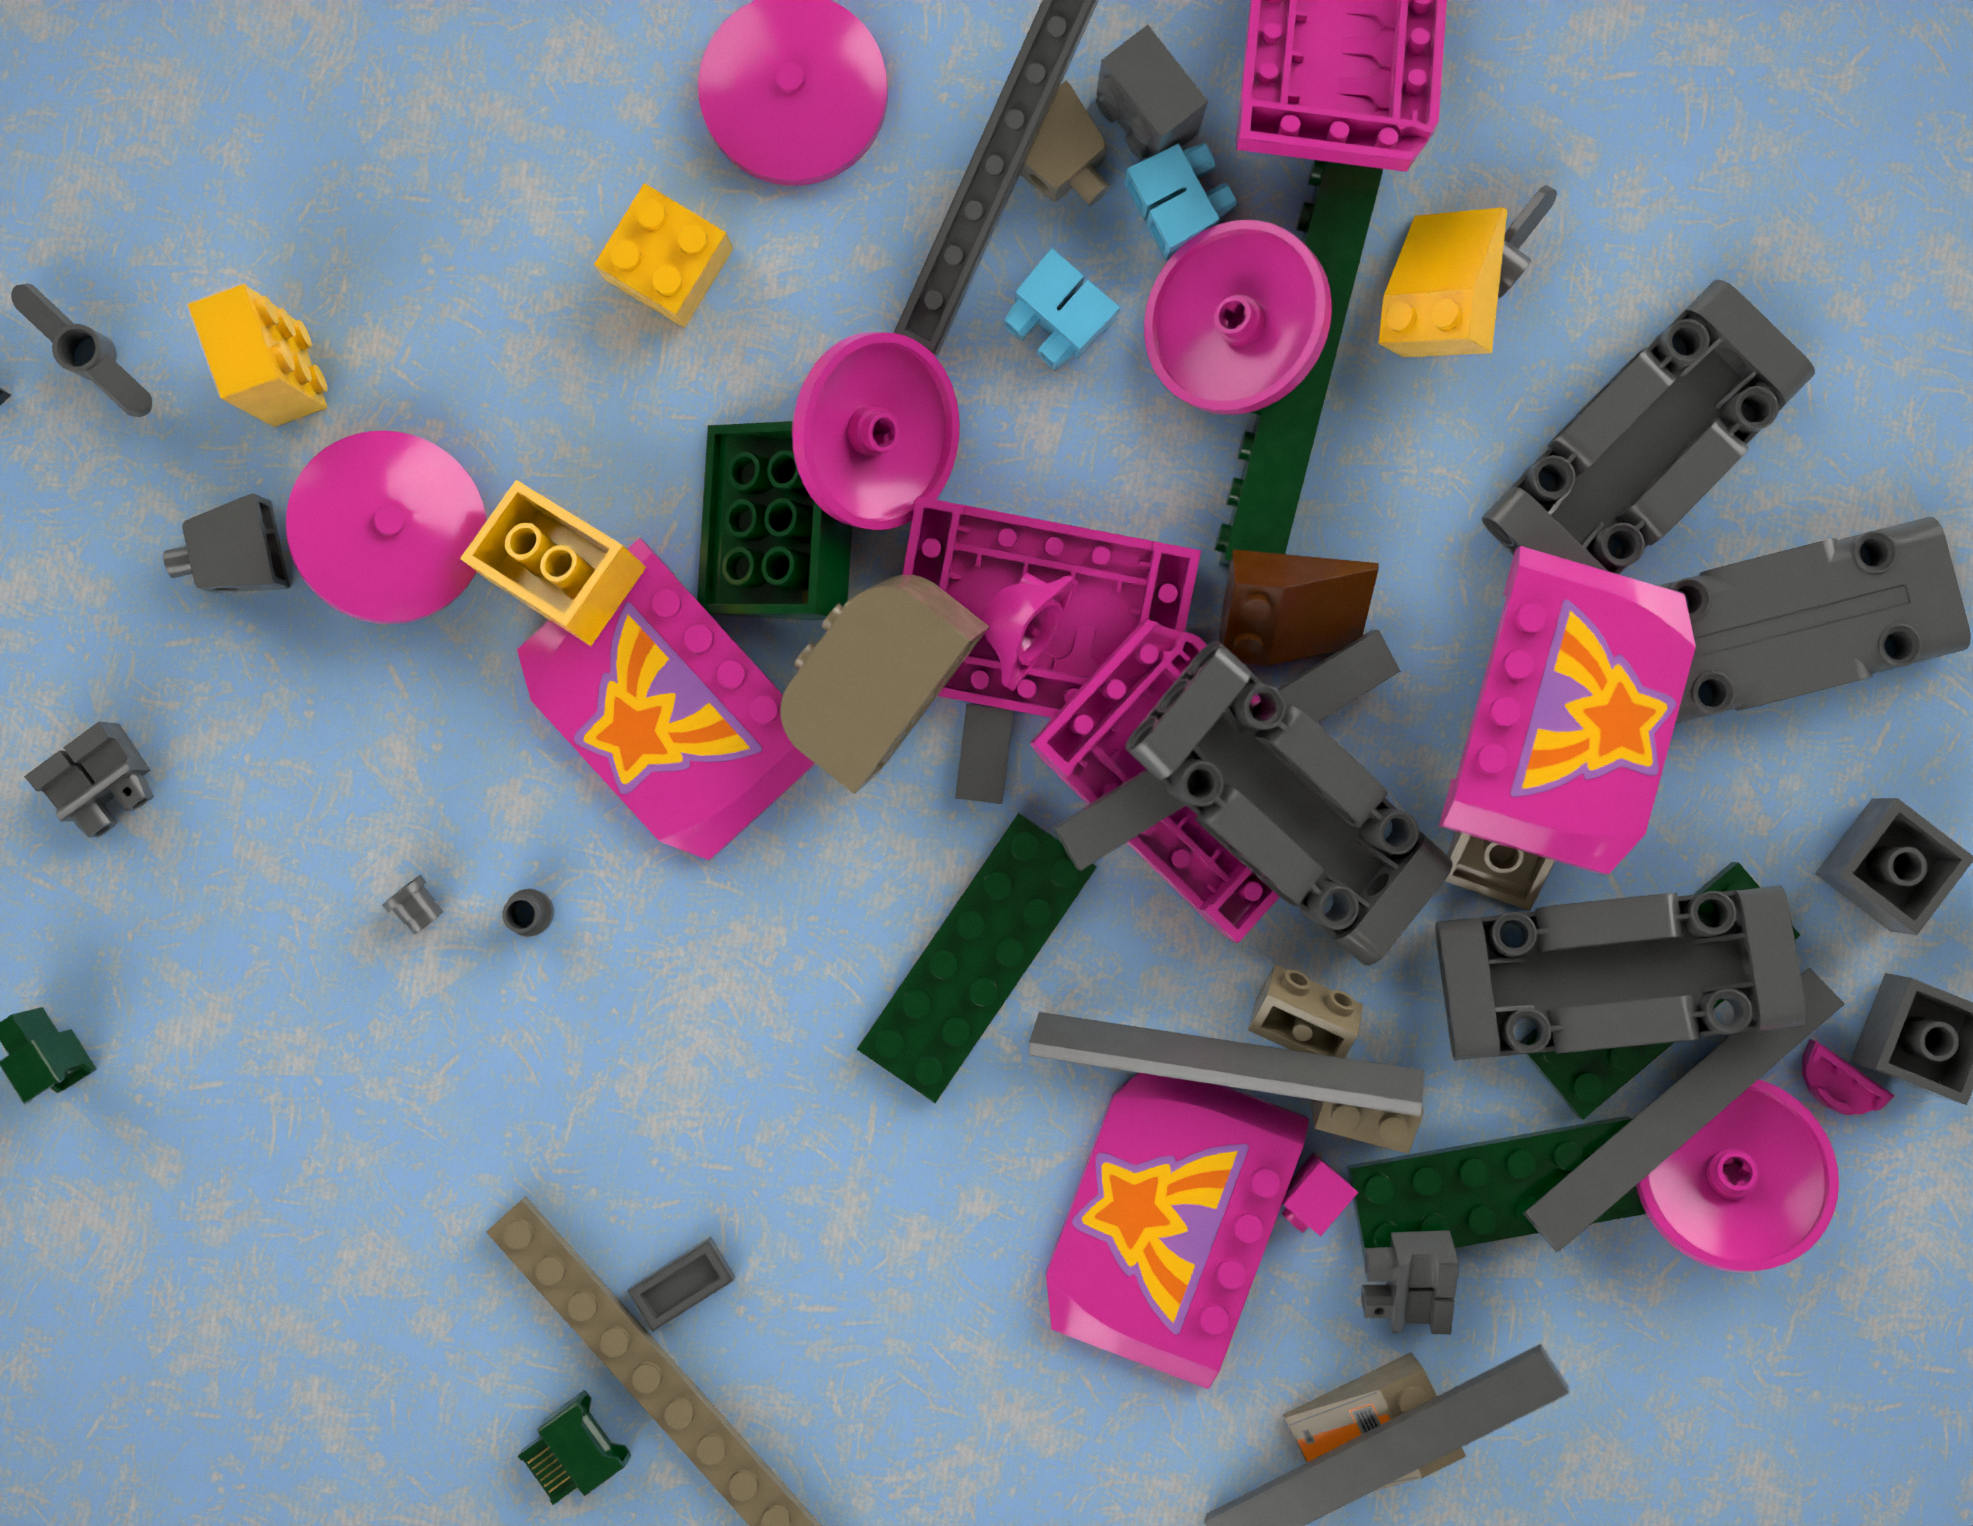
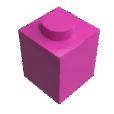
[1281,1152,1358,1237]

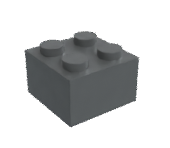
[1096,25,1208,160]
[1815,798,1973,935]
[1851,973,1973,1105]

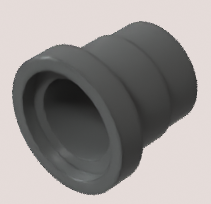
[382,875,443,935]
[502,889,554,937]

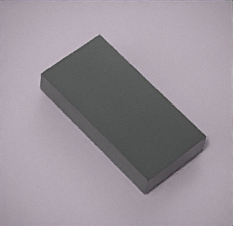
[955,704,1014,804]
[628,1236,736,1332]

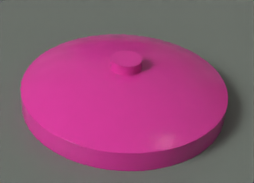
[698,0,888,186]
[1144,220,1332,415]
[792,332,960,530]
[286,431,486,624]
[1636,1079,1839,1273]

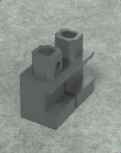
[24,722,154,838]
[1361,1230,1459,1335]

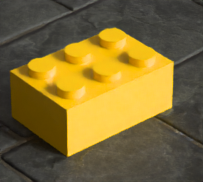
[187,284,328,427]
[460,480,646,646]

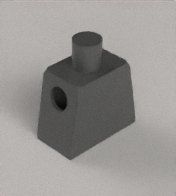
[163,494,290,593]

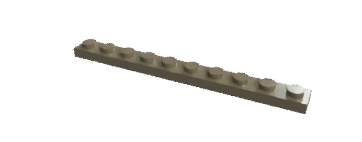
[486,1196,822,1526]

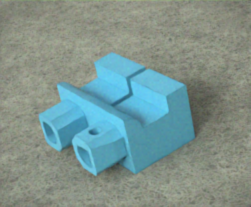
[1123,143,1237,261]
[1004,248,1120,371]

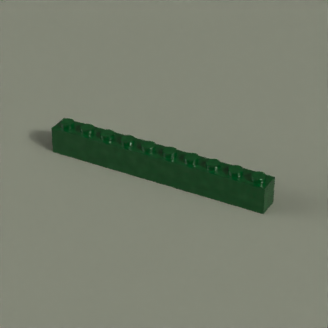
[1214,160,1383,568]

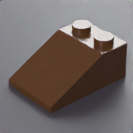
[1219,549,1379,666]

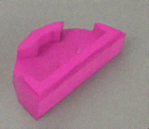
[1802,1039,1895,1115]

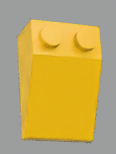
[1378,207,1507,358]

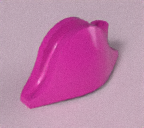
[983,573,1079,691]

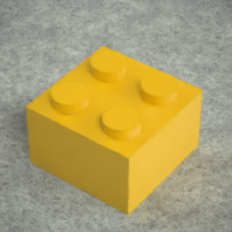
[594,183,734,328]

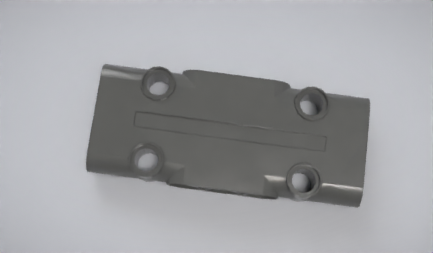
[1481,279,1815,575]
[1658,517,1971,724]
[1125,640,1453,966]
[1435,886,1806,1061]

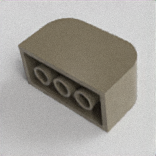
[780,575,990,794]

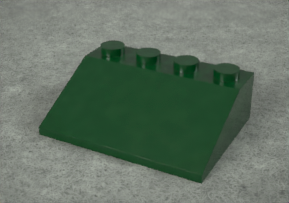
[697,421,852,620]

